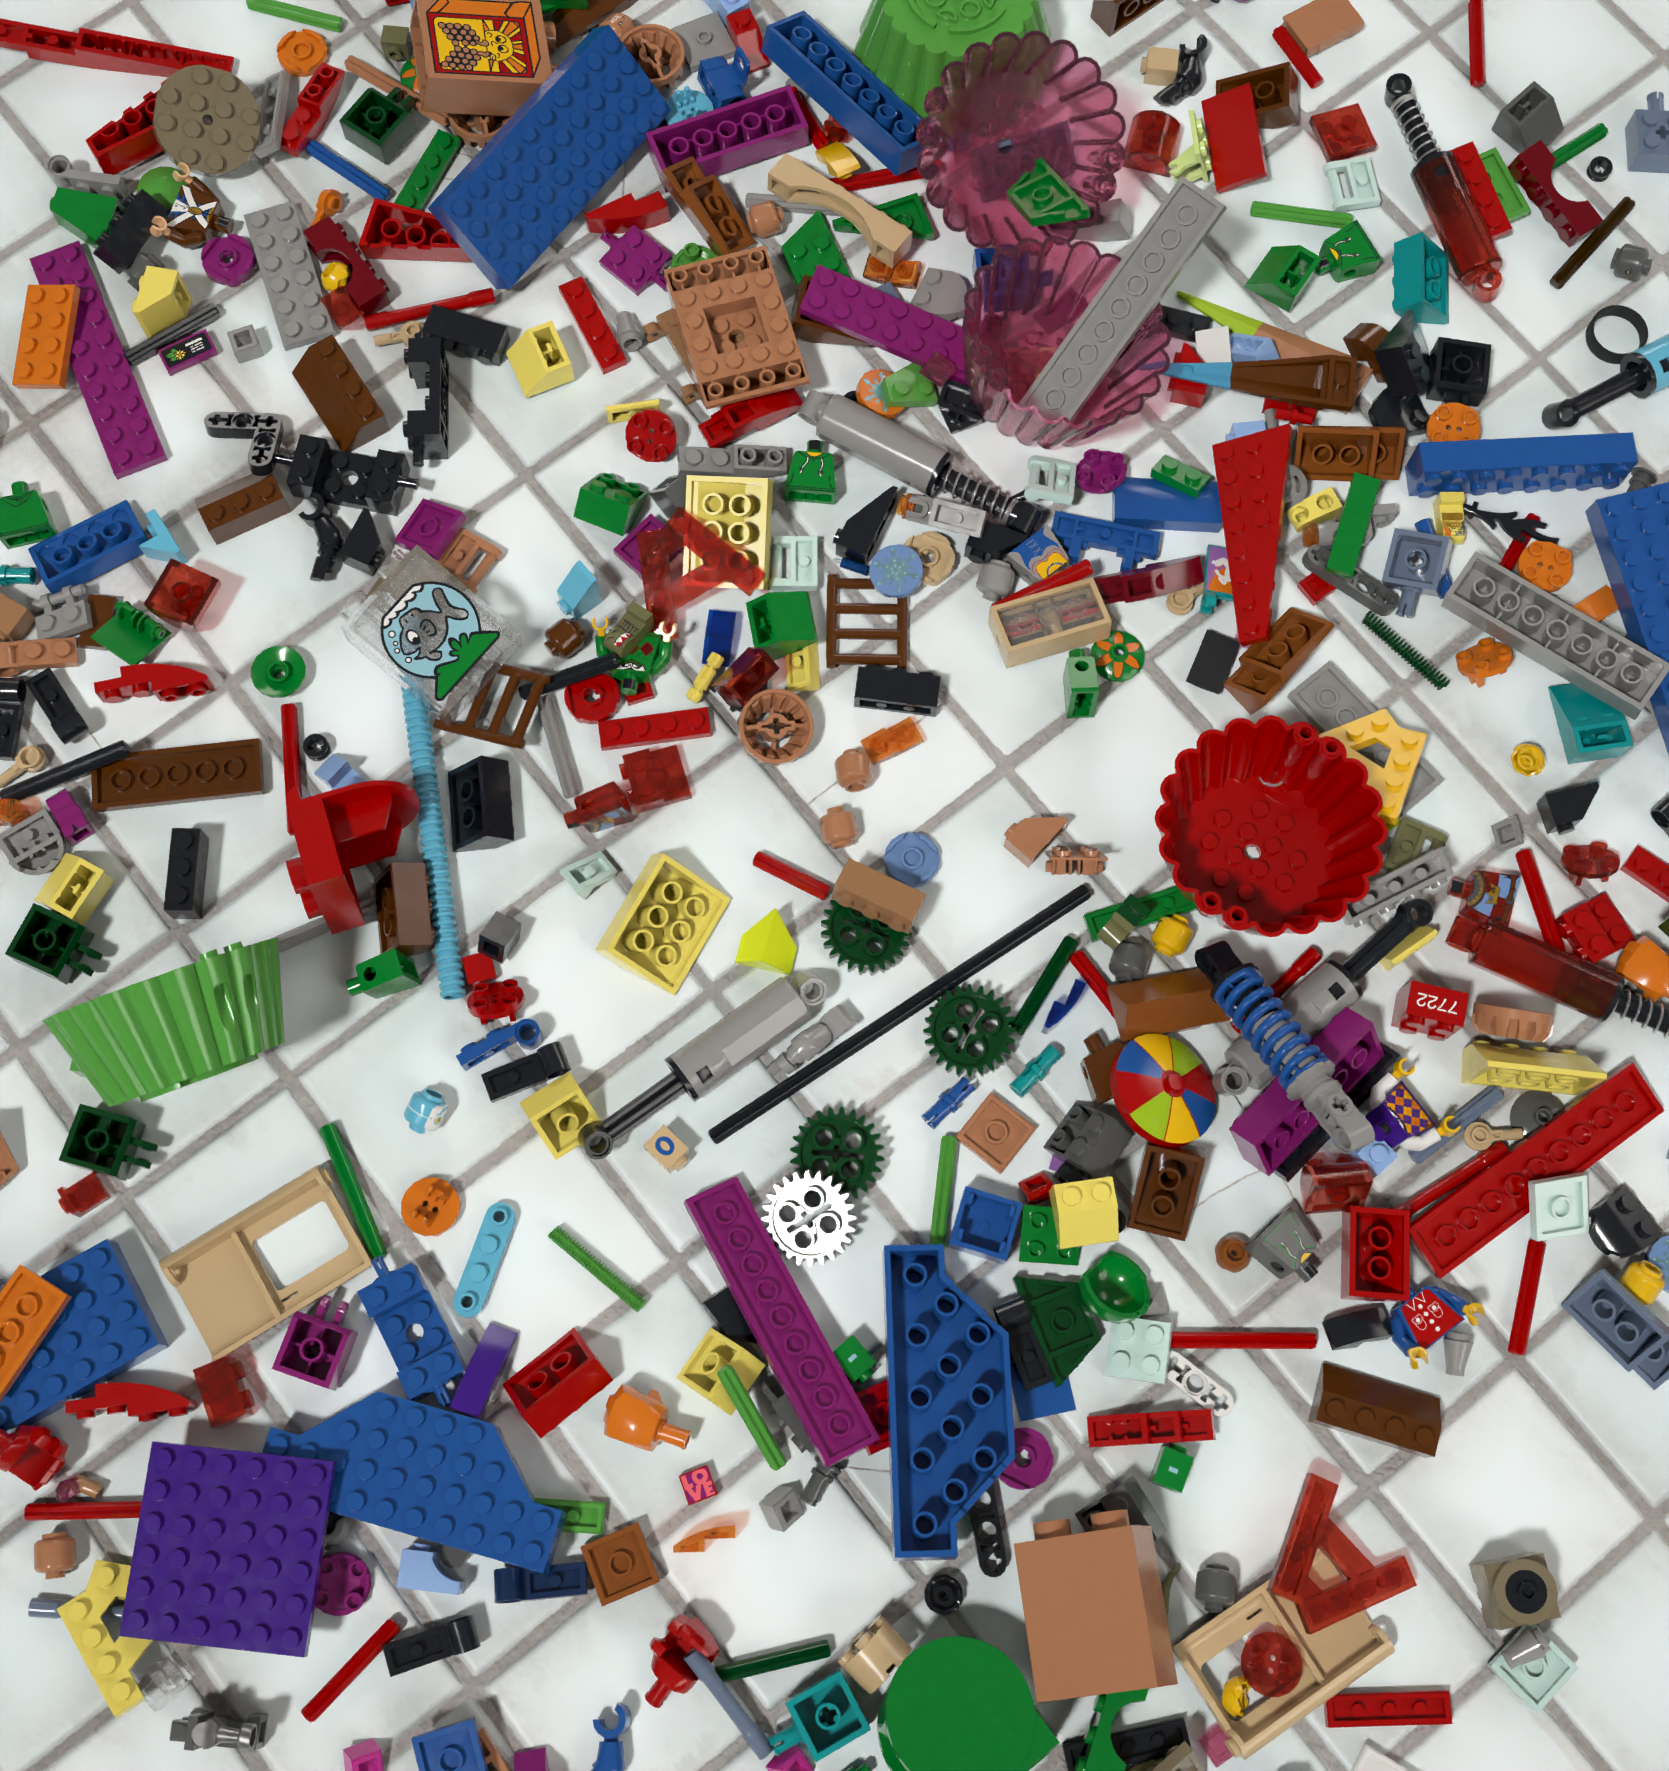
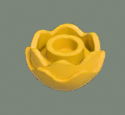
[321,262,351,293]
[1511,743,1545,777]
[1222,1676,1250,1717]

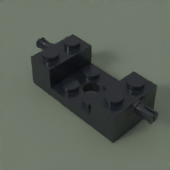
[403,332,449,467]
[274,434,419,516]

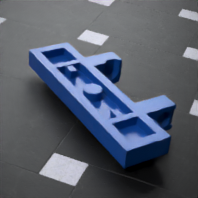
[1051,511,1161,572]

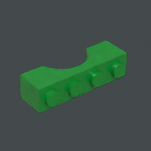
[1074,1688,1149,1771]

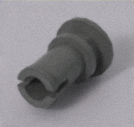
[1626,467,1658,492]
[799,1456,842,1507]

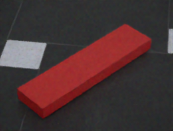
[1324,1690,1453,1728]

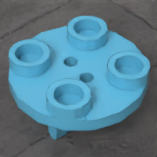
[665,86,714,125]

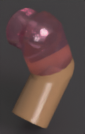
[55,1475,104,1503]

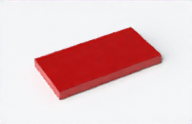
[1201,82,1268,194]

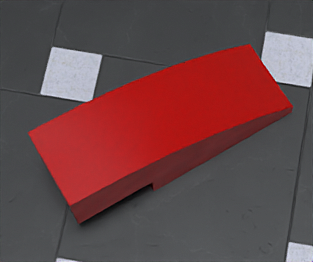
[585,191,670,234]

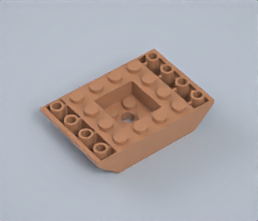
[663,245,810,410]

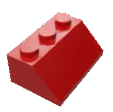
[1341,1206,1410,1302]
[502,1327,613,1438]

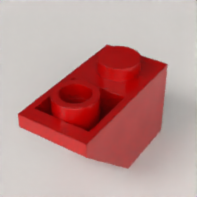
[1167,343,1207,408]

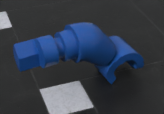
[591,1702,632,1771]

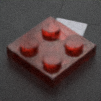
[1309,103,1377,163]

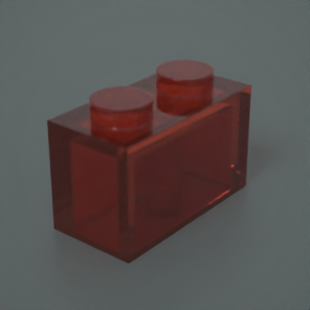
[712,647,780,707]
[193,1356,255,1429]

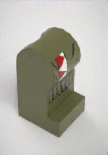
[603,601,654,658]

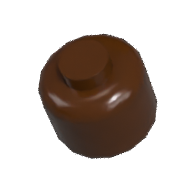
[544,618,586,659]

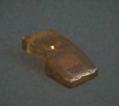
[673,1525,736,1553]

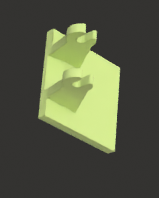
[1168,109,1212,185]

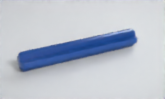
[306,139,391,201]

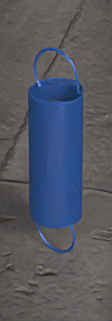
[833,557,870,576]

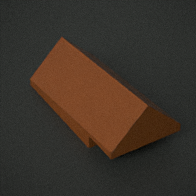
[659,156,755,256]
[1292,425,1406,482]
[1223,607,1334,715]
[1106,969,1231,1042]

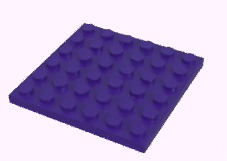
[119,1441,337,1658]

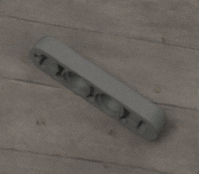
[1302,544,1399,616]

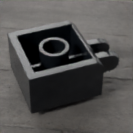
[1426,337,1492,407]

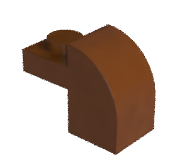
[1343,323,1389,383]

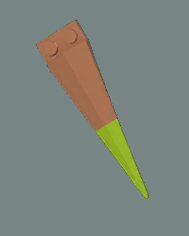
[1177,291,1373,415]

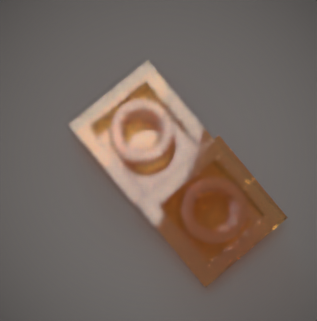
[863,253,923,289]
[860,716,924,765]

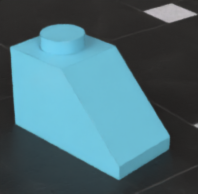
[557,560,602,620]

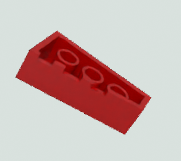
[85,78,168,175]
[358,198,472,262]

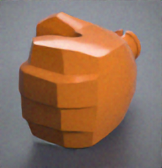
[1614,936,1669,1004]
[603,1384,691,1452]

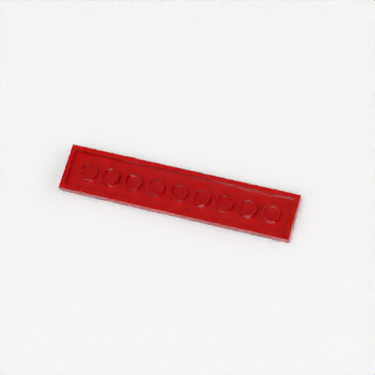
[1410,1063,1665,1279]

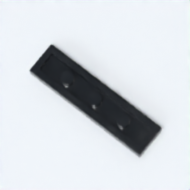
[1062,1717,1191,1771]

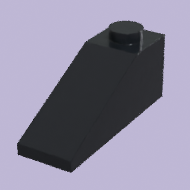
[833,486,898,565]

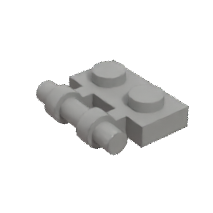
[31,584,93,639]

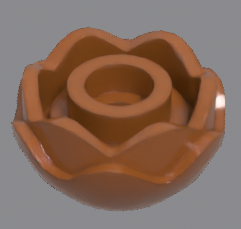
[1215,1235,1252,1273]

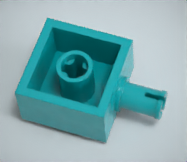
[768,1668,871,1763]

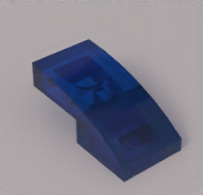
[702,609,737,667]
[1041,979,1086,1034]

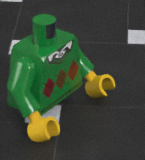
[592,616,678,696]

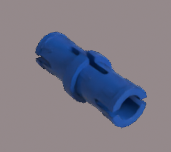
[921,1076,976,1129]

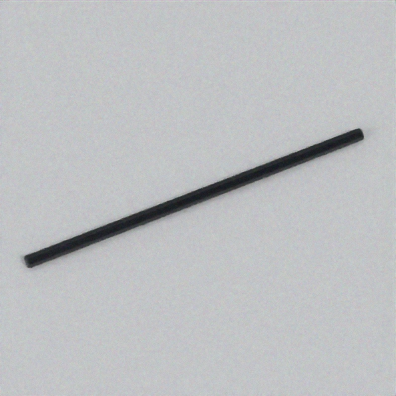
[708,884,1091,1144]

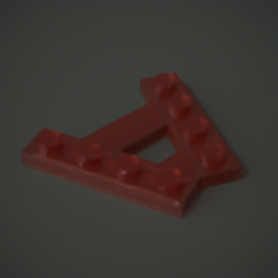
[636,507,767,640]
[1266,1473,1417,1634]

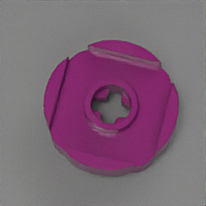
[201,234,256,287]
[999,1427,1053,1490]

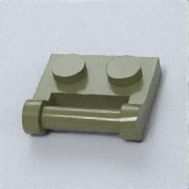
[1381,816,1449,888]

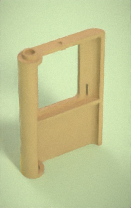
[159,1165,372,1362]
[1172,1543,1395,1760]

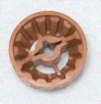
[620,24,685,93]
[447,113,512,148]
[737,689,814,766]
[1471,1003,1555,1042]

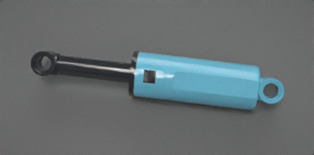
[1542,333,1669,430]

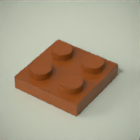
[580,1522,661,1607]

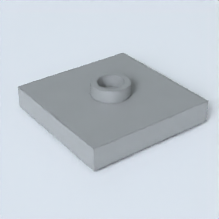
[671,11,736,73]

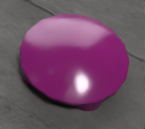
[1075,449,1127,494]
[315,1552,371,1616]

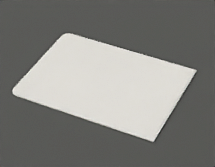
[1195,326,1232,363]

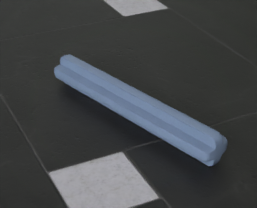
[1408,1085,1503,1164]

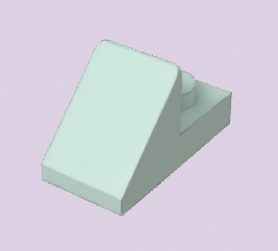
[559,851,618,900]

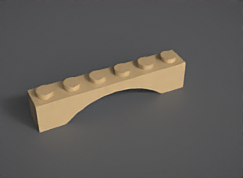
[767,153,913,269]

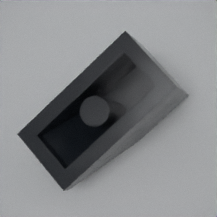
[339,507,386,576]
[964,520,1028,564]
[1536,782,1599,835]

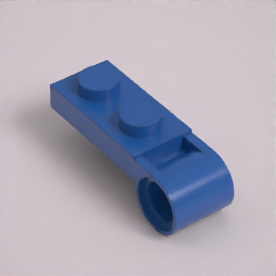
[456,1019,543,1071]

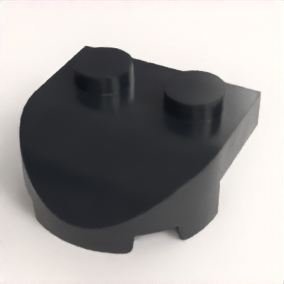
[1368,387,1429,438]
[1588,1185,1662,1259]

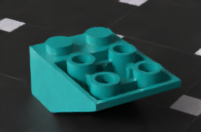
[1548,683,1633,764]

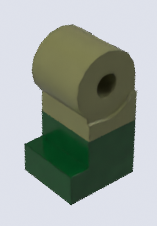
[1096,894,1151,951]

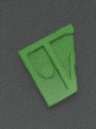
[881,363,938,407]

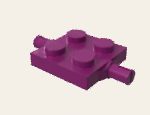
[599,225,673,296]

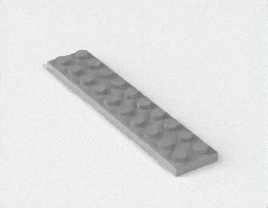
[1017,176,1227,438]

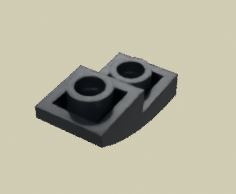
[1322,1307,1393,1351]

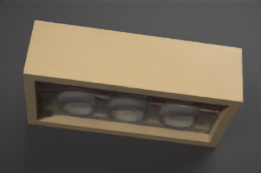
[988,577,1112,669]

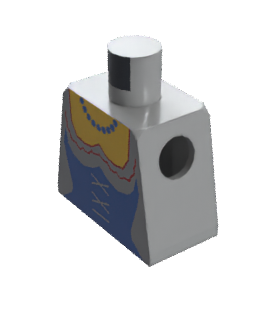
[1006,525,1069,585]

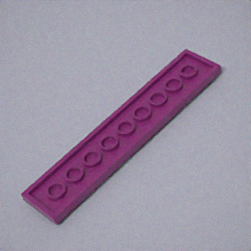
[29,241,168,480]
[683,1176,880,1469]

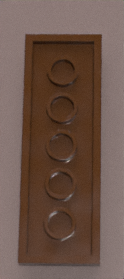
[91,738,264,813]

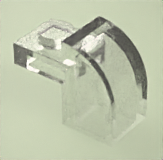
[138,1651,196,1712]

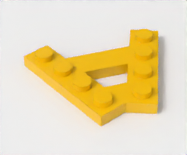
[1319,708,1427,825]

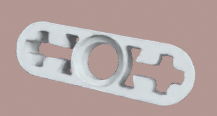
[1167,1351,1234,1417]

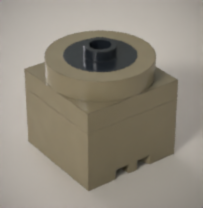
[1469,1552,1561,1630]

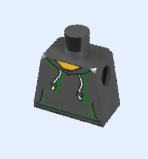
[1244,1206,1318,1283]

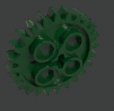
[821,900,913,976]
[923,984,1017,1079]
[790,1107,885,1200]

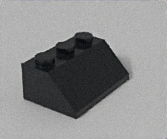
[448,755,514,852]

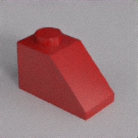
[726,8,770,74]

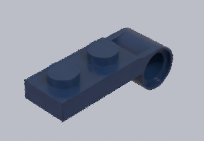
[494,1562,588,1604]

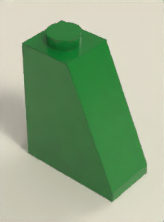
[50,187,124,249]

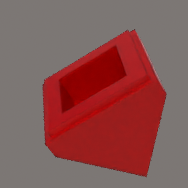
[1018,1172,1054,1205]

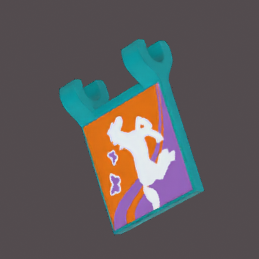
[1200,544,1234,615]

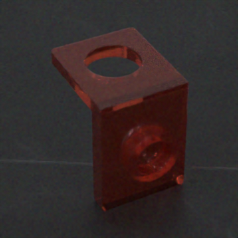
[320,286,365,331]

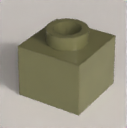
[380,25,412,61]

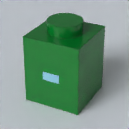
[833,1334,876,1384]
[1149,1443,1194,1493]

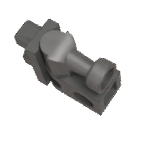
[170,1711,268,1751]

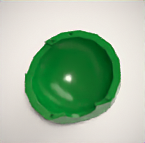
[1079,1251,1151,1324]

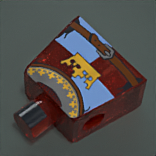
[563,781,635,833]
[1447,870,1520,933]

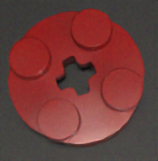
[564,673,620,724]

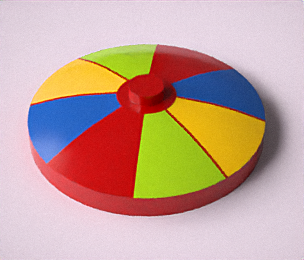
[1110,1034,1216,1147]

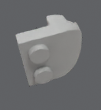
[910,267,971,321]
[0,808,66,875]

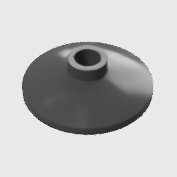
[1510,1091,1565,1141]

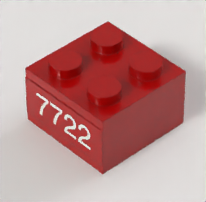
[1391,980,1469,1041]

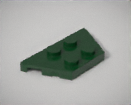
[1012,1276,1101,1388]

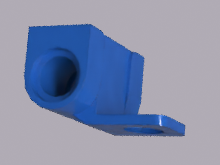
[697,46,750,110]

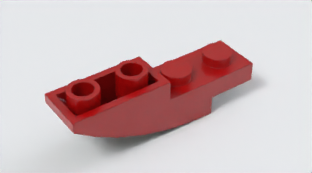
[280,62,345,158]
[698,388,803,448]
[94,663,215,703]
[65,1382,197,1422]

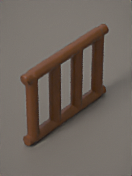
[826,574,908,669]
[433,659,551,749]

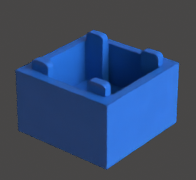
[947,1186,1023,1265]

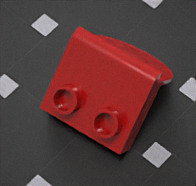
[286,780,420,935]

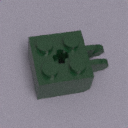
[339,87,417,165]
[5,903,103,985]
[59,1104,158,1181]

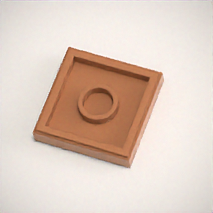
[955,1092,1037,1175]

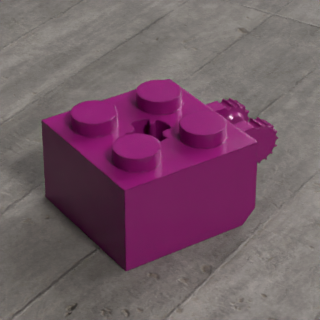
[272,1295,358,1391]

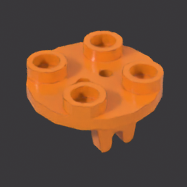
[1426,403,1480,442]
[1517,540,1573,593]
[1455,638,1513,688]
[401,1177,461,1237]

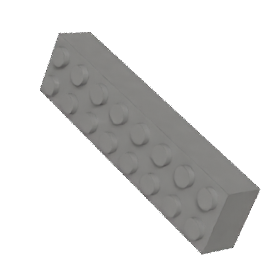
[1441,551,1669,720]

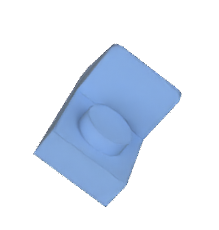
[314,754,366,790]

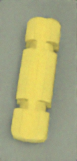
[686,652,724,703]

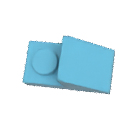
[139,509,188,565]

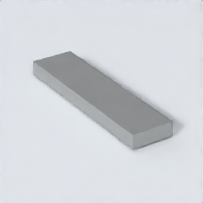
[254,70,291,159]

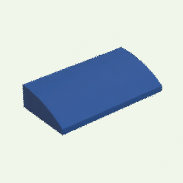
[1112,477,1222,533]
[28,499,149,594]

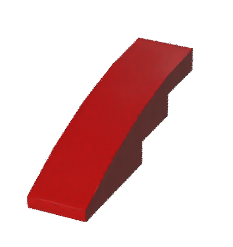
[1087,1409,1216,1448]

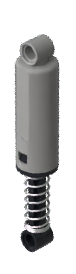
[797,390,1043,538]

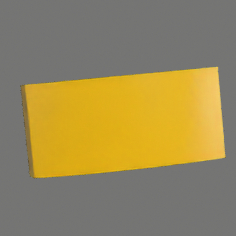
[815,141,861,179]

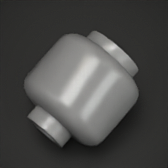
[976,559,1015,602]

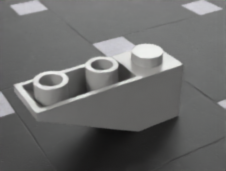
[1046,198,1131,242]

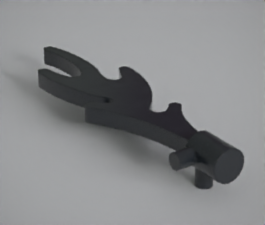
[1463,501,1559,544]

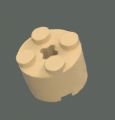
[837,1615,912,1694]

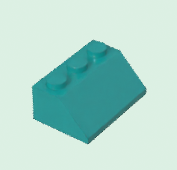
[1392,232,1449,325]

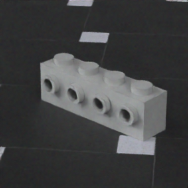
[1342,848,1454,928]

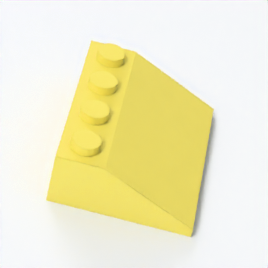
[682,475,773,590]
[595,853,731,995]
[1462,1041,1607,1096]

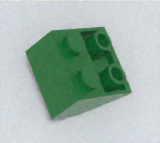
[1245,245,1322,313]
[573,473,648,536]
[746,591,818,661]

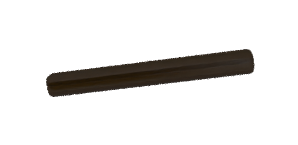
[1549,196,1635,289]

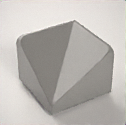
[227,324,264,363]
[759,1485,805,1532]

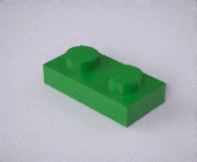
[1150,455,1211,499]

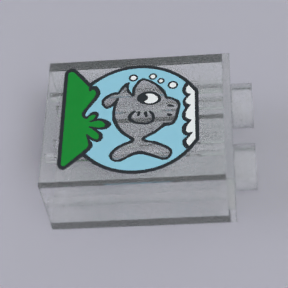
[339,545,522,726]

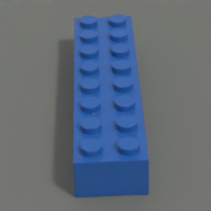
[761,10,940,176]
[1405,432,1638,498]

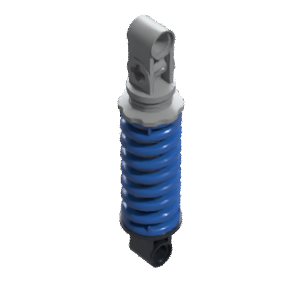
[1195,940,1375,1154]

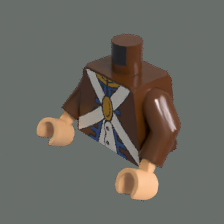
[150,162,234,249]

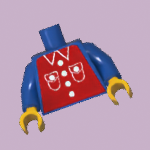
[1390,1285,1486,1369]

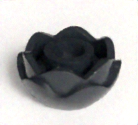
[924,1574,963,1615]

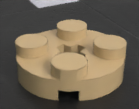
[903,531,955,586]

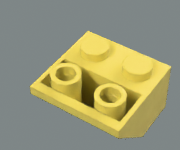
[132,265,192,338]
[506,320,575,398]
[34,853,115,926]

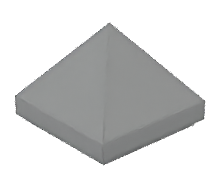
[1491,817,1524,852]
[1139,1283,1169,1319]

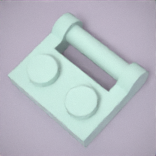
[1323,156,1381,213]
[1024,455,1077,505]
[769,536,818,592]

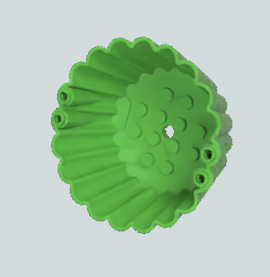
[854,0,1055,137]
[42,937,285,1107]

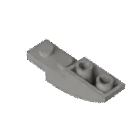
[677,444,787,478]

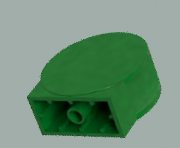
[877,1636,1060,1771]

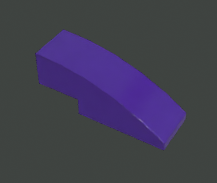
[450,1323,518,1419]

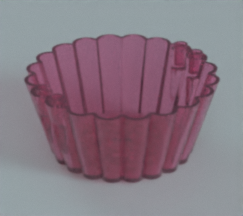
[916,31,1126,256]
[962,235,1171,450]

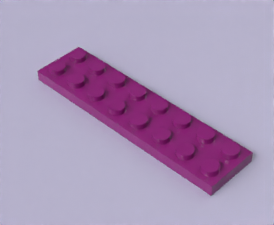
[798,264,1011,395]

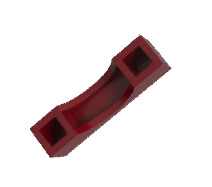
[1507,139,1604,248]
[302,215,391,319]

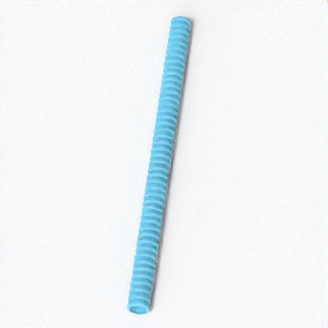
[399,625,466,1000]

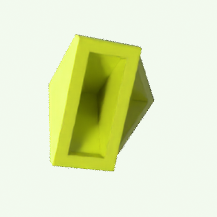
[735,907,797,976]

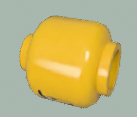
[1151,914,1193,958]
[1618,1260,1665,1305]

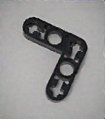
[204,412,284,476]

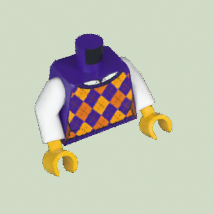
[1365,1058,1461,1151]

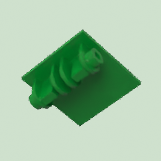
[90,600,172,665]
[1019,1204,1079,1266]

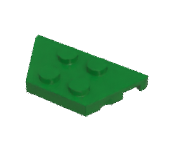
[1007,157,1091,227]
[781,211,852,287]

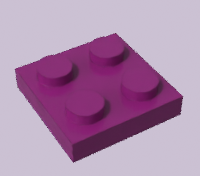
[394,498,467,561]

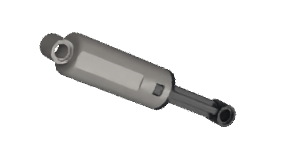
[1212,898,1434,1096]
[578,971,827,1160]

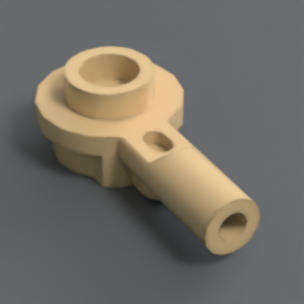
[373,321,424,347]
[1166,582,1204,616]
[0,745,46,788]
[1463,1122,1523,1151]

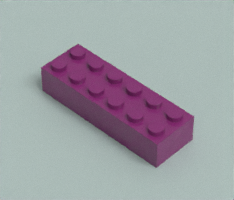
[646,84,808,193]
[1229,1007,1385,1176]

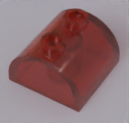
[1120,110,1181,178]
[144,558,222,632]
[1300,1156,1373,1214]

